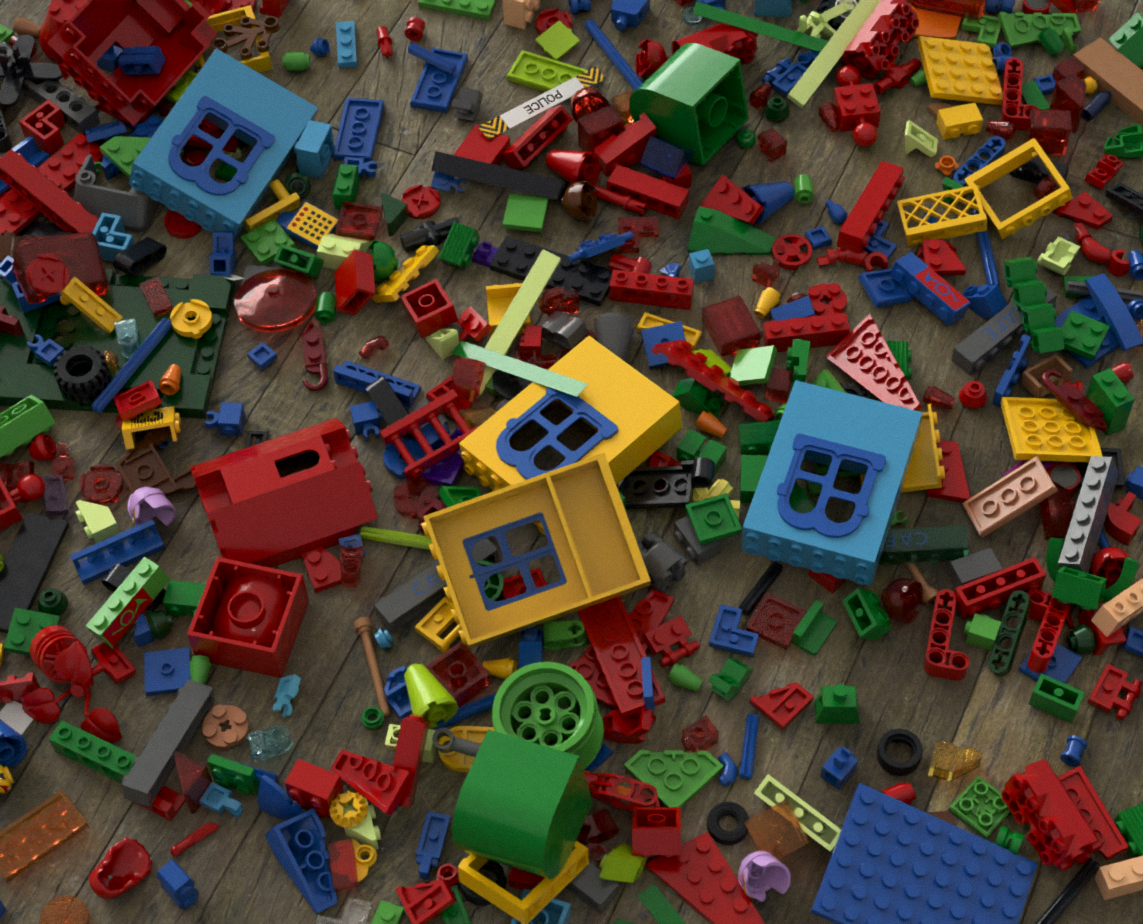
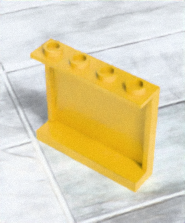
[860,404,945,493]

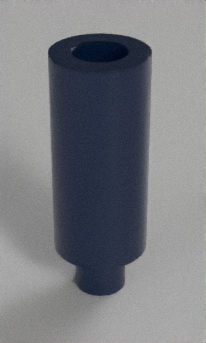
[1080,91,1112,121]

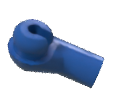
[718,752,738,787]

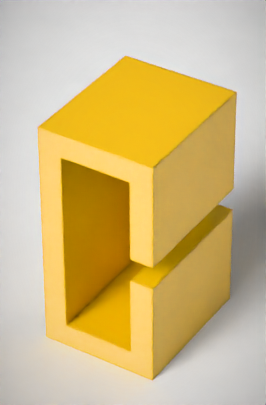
[936,103,983,140]

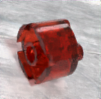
[449,356,486,402]

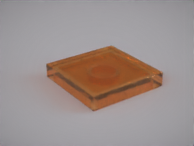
[744,799,810,860]

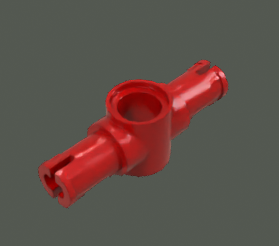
[873,58,921,95]

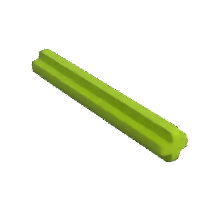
[360,526,432,550]

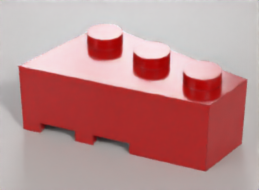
[594,113,656,177]

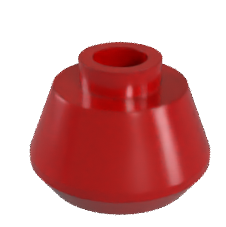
[958,381,988,408]
[29,433,57,461]

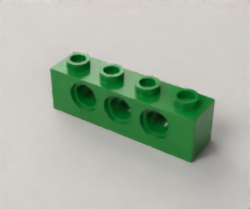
[49,720,137,783]

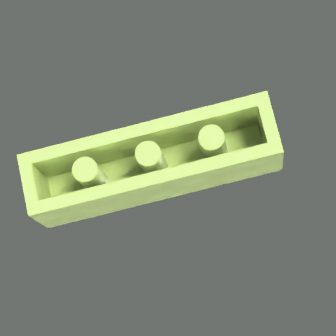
[754,774,841,853]

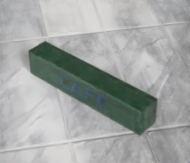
[879,525,969,565]

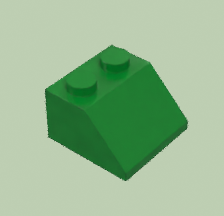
[1108,12,1143,69]

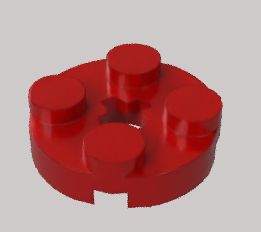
[807,283,847,316]

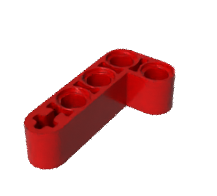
[1000,57,1040,131]
[923,589,969,681]
[1027,589,1070,673]

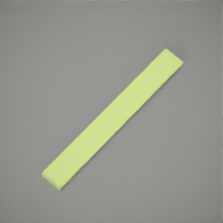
[787,0,881,108]
[462,249,561,397]

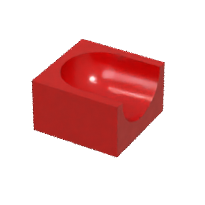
[187,557,309,678]

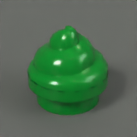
[737,129,756,149]

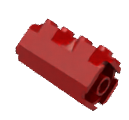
[842,0,919,78]
[671,14,758,65]
[1001,759,1102,872]

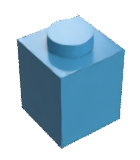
[688,249,715,284]

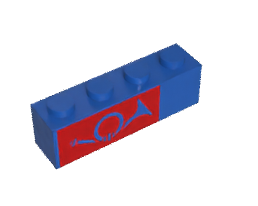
[890,252,971,326]

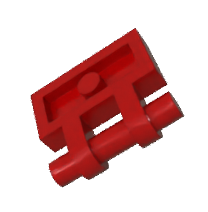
[642,615,700,668]
[1087,663,1143,721]

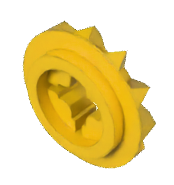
[329,791,368,828]

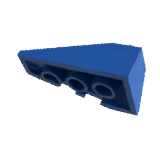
[265,808,338,914]

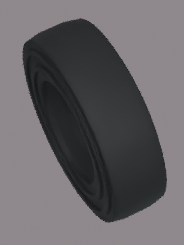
[707,802,750,845]

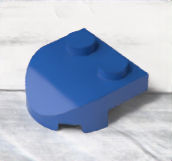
[384,666,412,721]

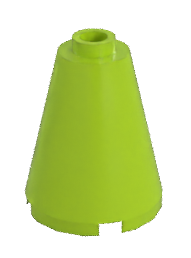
[404,663,458,729]

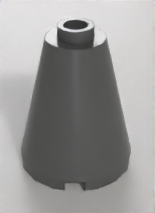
[594,312,635,362]

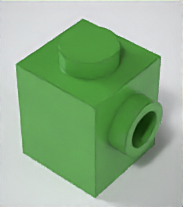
[964,613,1001,651]

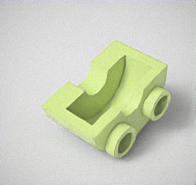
[1037,236,1080,275]

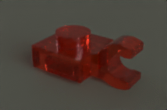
[50,442,74,481]

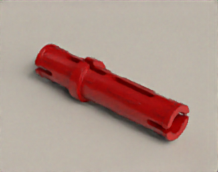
[592,184,648,216]

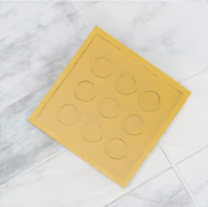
[917,36,1002,105]
[1000,397,1103,463]

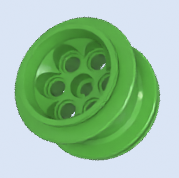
[492,662,604,770]

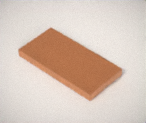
[962,456,1058,538]

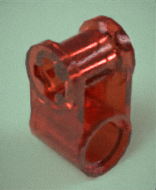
[340,545,363,588]
[576,809,619,848]

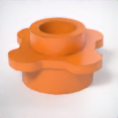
[935,156,959,176]

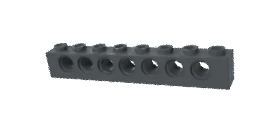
[0,41,100,135]

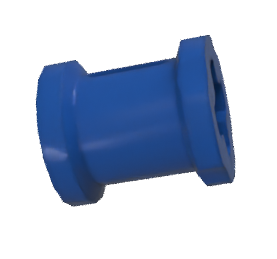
[1060,735,1088,767]

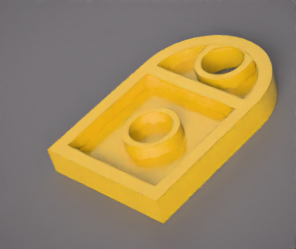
[438,726,494,772]

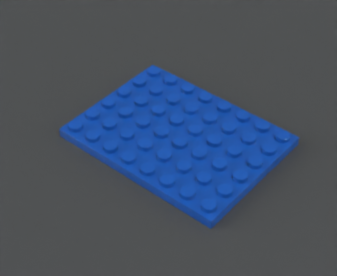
[810,783,1038,924]

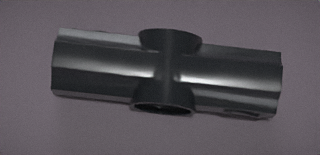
[400,217,460,251]

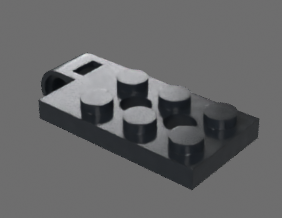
[618,457,715,509]

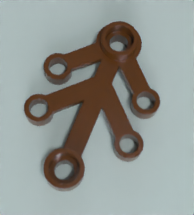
[212,16,281,60]

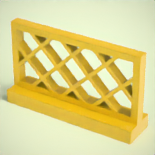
[897,185,987,247]

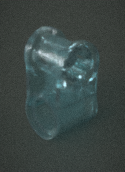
[114,318,139,358]
[246,724,293,761]

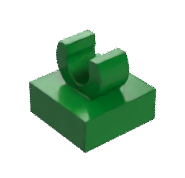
[942,177,964,203]

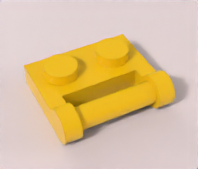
[415,597,462,654]

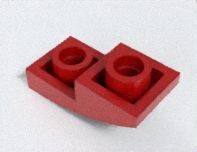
[1085,154,1124,189]

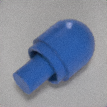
[825,200,848,224]

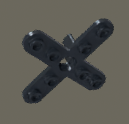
[0,35,63,107]

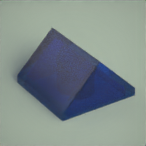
[640,136,694,180]

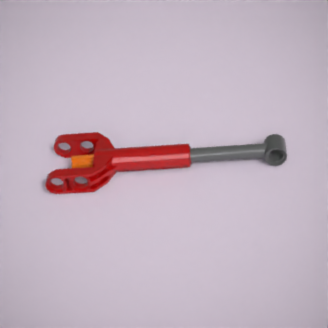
[432,728,660,813]

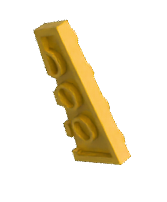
[372,245,439,303]

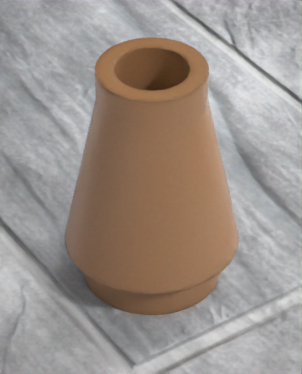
[13,17,41,38]

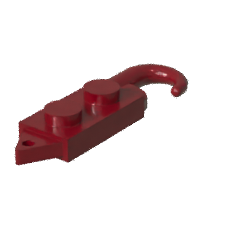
[301,322,328,391]
[1041,369,1107,432]

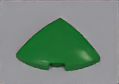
[1104,124,1143,158]

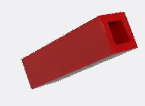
[393,714,430,808]

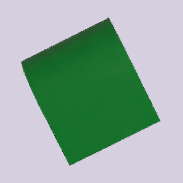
[629,43,749,166]
[452,729,593,879]

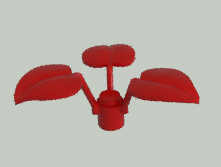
[22,641,123,743]

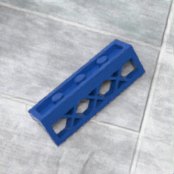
[333,361,421,408]
[70,519,165,585]

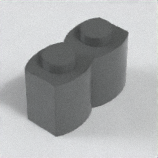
[540,311,588,349]

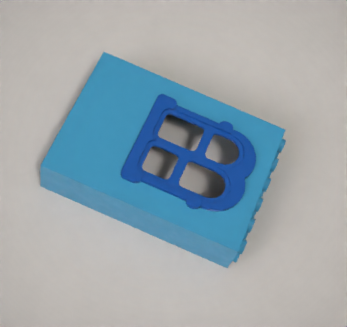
[128,48,318,242]
[742,380,922,586]

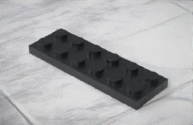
[490,236,613,306]

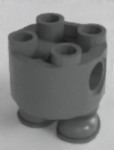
[637,530,689,593]

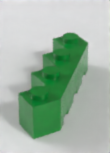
[1004,257,1066,354]

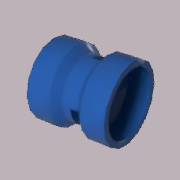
[568,0,591,14]

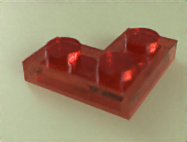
[618,216,658,254]

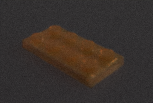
[0,789,89,883]

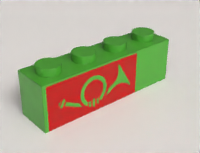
[86,557,170,648]

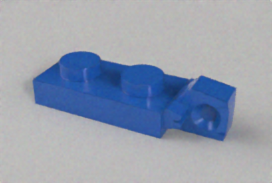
[416,811,451,879]

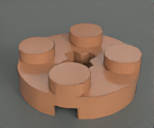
[202,704,250,751]

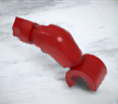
[1074,223,1131,276]
[816,247,888,272]

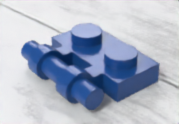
[761,58,807,97]

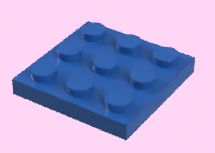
[1054,295,1121,370]

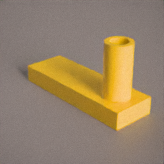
[245,179,300,232]
[60,277,123,334]

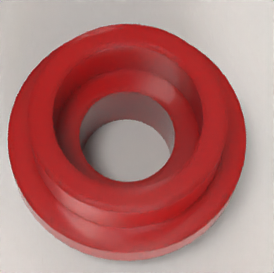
[436,864,459,887]

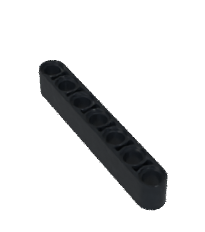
[431,151,568,200]

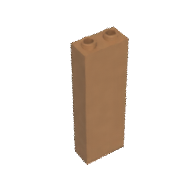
[1070,37,1143,127]

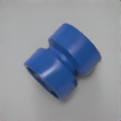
[985,0,1015,14]

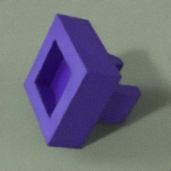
[472,241,499,267]

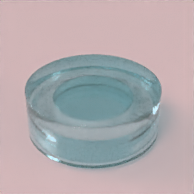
[683,7,702,25]

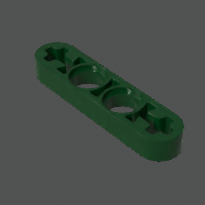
[988,590,1032,676]

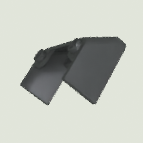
[74,155,161,232]

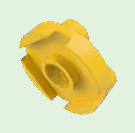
[170,299,213,339]

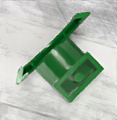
[1046,537,1139,610]

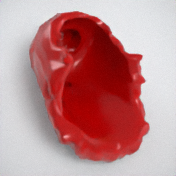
[89,837,152,899]

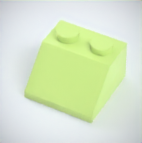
[317,234,370,270]

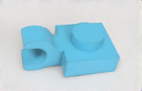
[273,674,301,717]

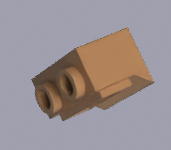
[1022,354,1073,398]

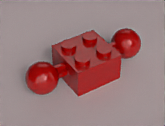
[833,66,881,147]
[0,474,46,531]

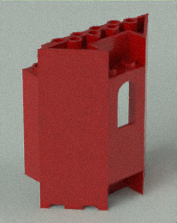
[47,0,218,126]
[189,418,378,568]

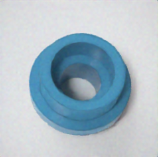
[374,628,394,649]

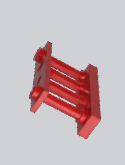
[380,389,479,480]

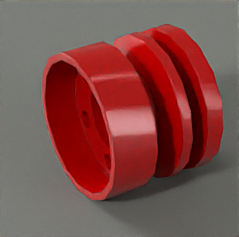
[30,625,88,683]

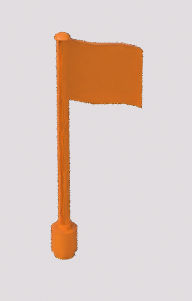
[909,3,966,40]

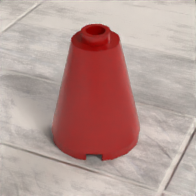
[546,149,601,185]

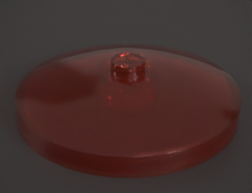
[234,269,317,332]

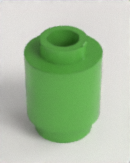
[282,52,310,71]
[793,174,814,204]

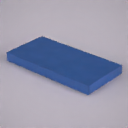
[410,48,468,113]
[333,98,384,162]

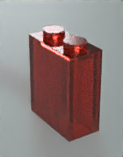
[702,296,760,357]

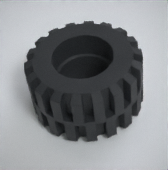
[53,345,111,403]

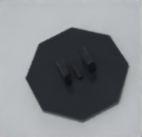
[492,370,532,400]

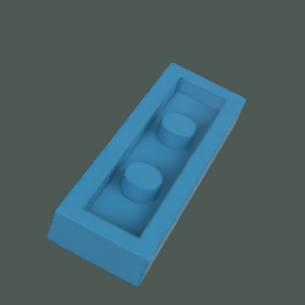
[336,21,357,68]

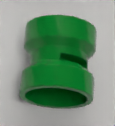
[994,825,1025,855]

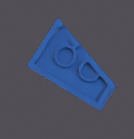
[992,334,1031,407]

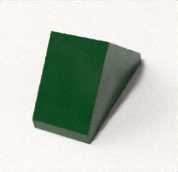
[380,193,409,236]

